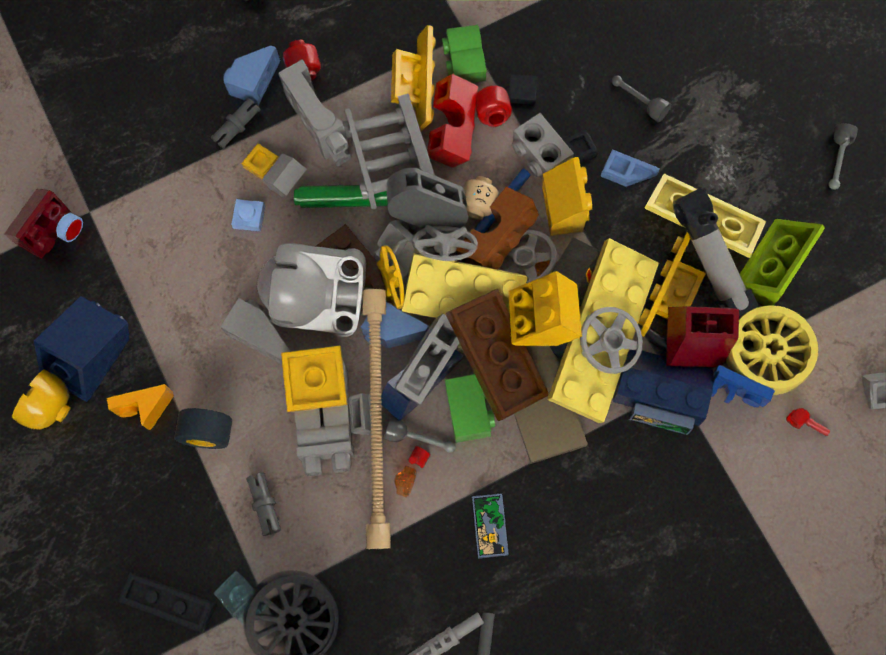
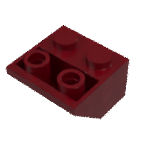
[4,189,72,259]
[666,306,739,367]

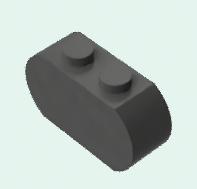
[386,168,468,234]

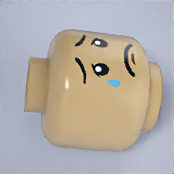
[462,176,499,220]

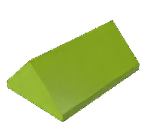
[740,219,825,306]

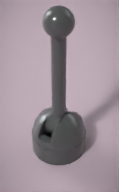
[612,75,671,122]

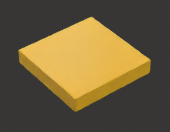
[281,346,348,412]

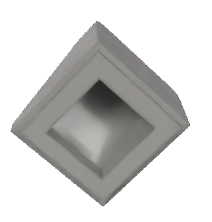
[863,372,886,409]

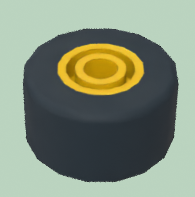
[174,408,232,449]

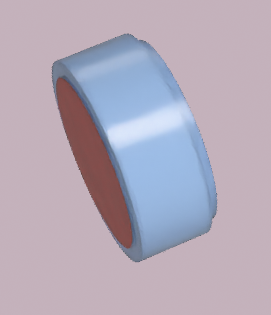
[56,213,83,242]

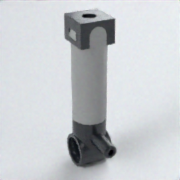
[672,188,759,317]

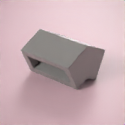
[262,154,306,198]
[348,393,382,435]

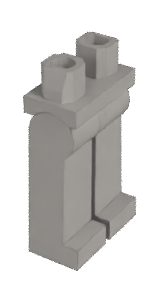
[279,59,351,166]
[294,363,354,476]

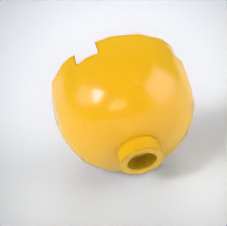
[12,369,71,429]

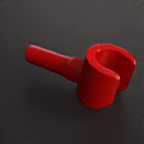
[786,408,830,436]
[408,446,431,469]

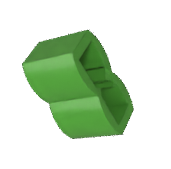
[442,25,486,83]

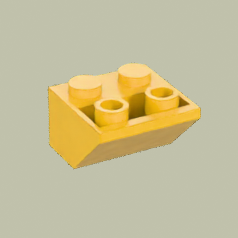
[541,157,592,236]
[508,271,582,346]

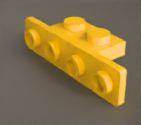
[391,25,435,132]
[638,232,706,337]

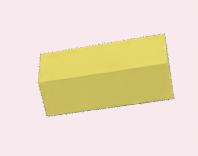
[645,174,766,258]

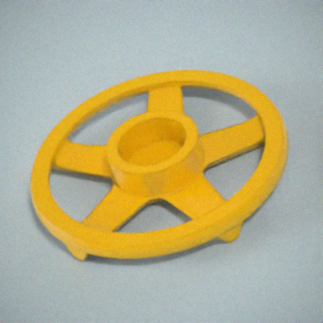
[377,245,404,310]

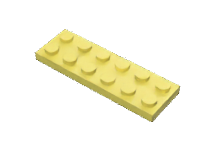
[547,238,659,423]

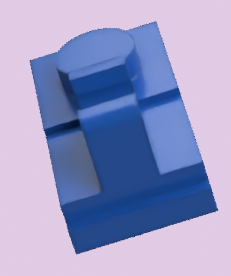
[712,365,775,407]

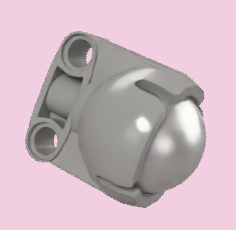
[257,243,366,337]

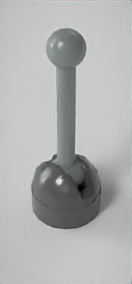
[829,123,858,190]
[384,417,456,453]

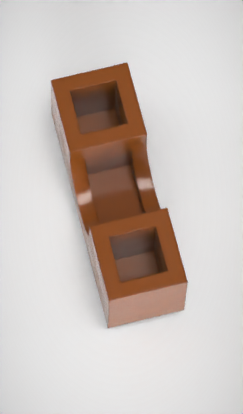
[456,186,539,270]

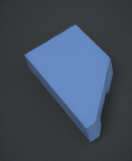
[601,149,660,187]

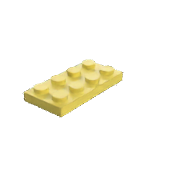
[401,253,528,318]

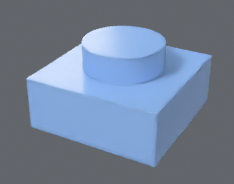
[231,199,265,232]

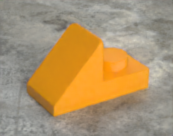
[107,384,174,430]

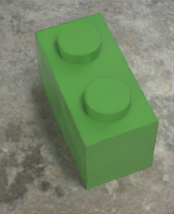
[445,374,496,443]

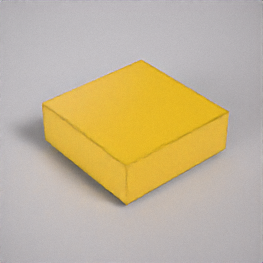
[241,143,279,180]

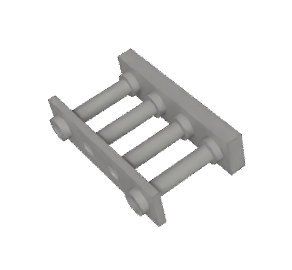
[342,94,435,209]

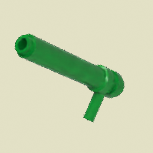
[294,158,431,208]

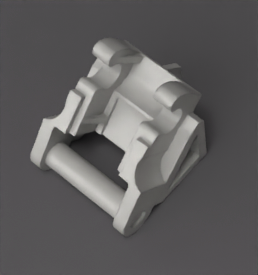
[374,219,440,286]

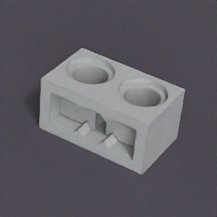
[512,113,574,178]

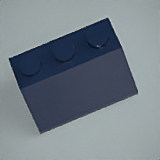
[613,349,713,426]

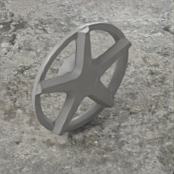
[412,225,478,261]
[498,230,558,283]
[580,307,643,374]

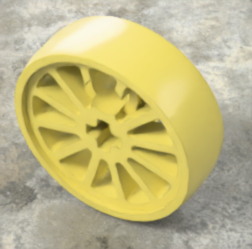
[726,305,818,395]

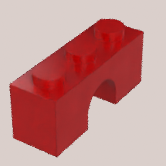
[427,74,478,168]

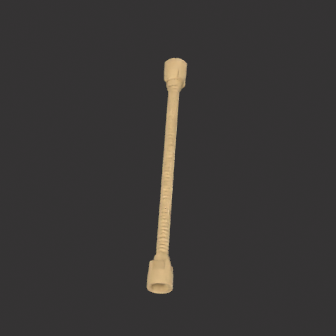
[362,289,391,549]

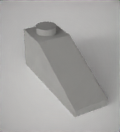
[221,298,291,365]
[394,314,459,405]

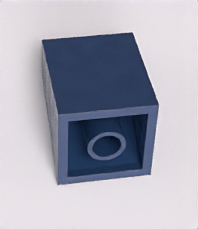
[34,296,129,402]

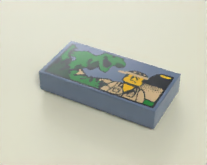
[630,403,695,435]
[472,494,509,559]

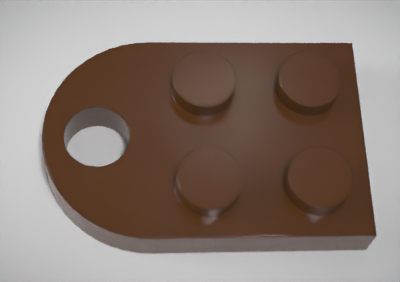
[316,224,386,312]

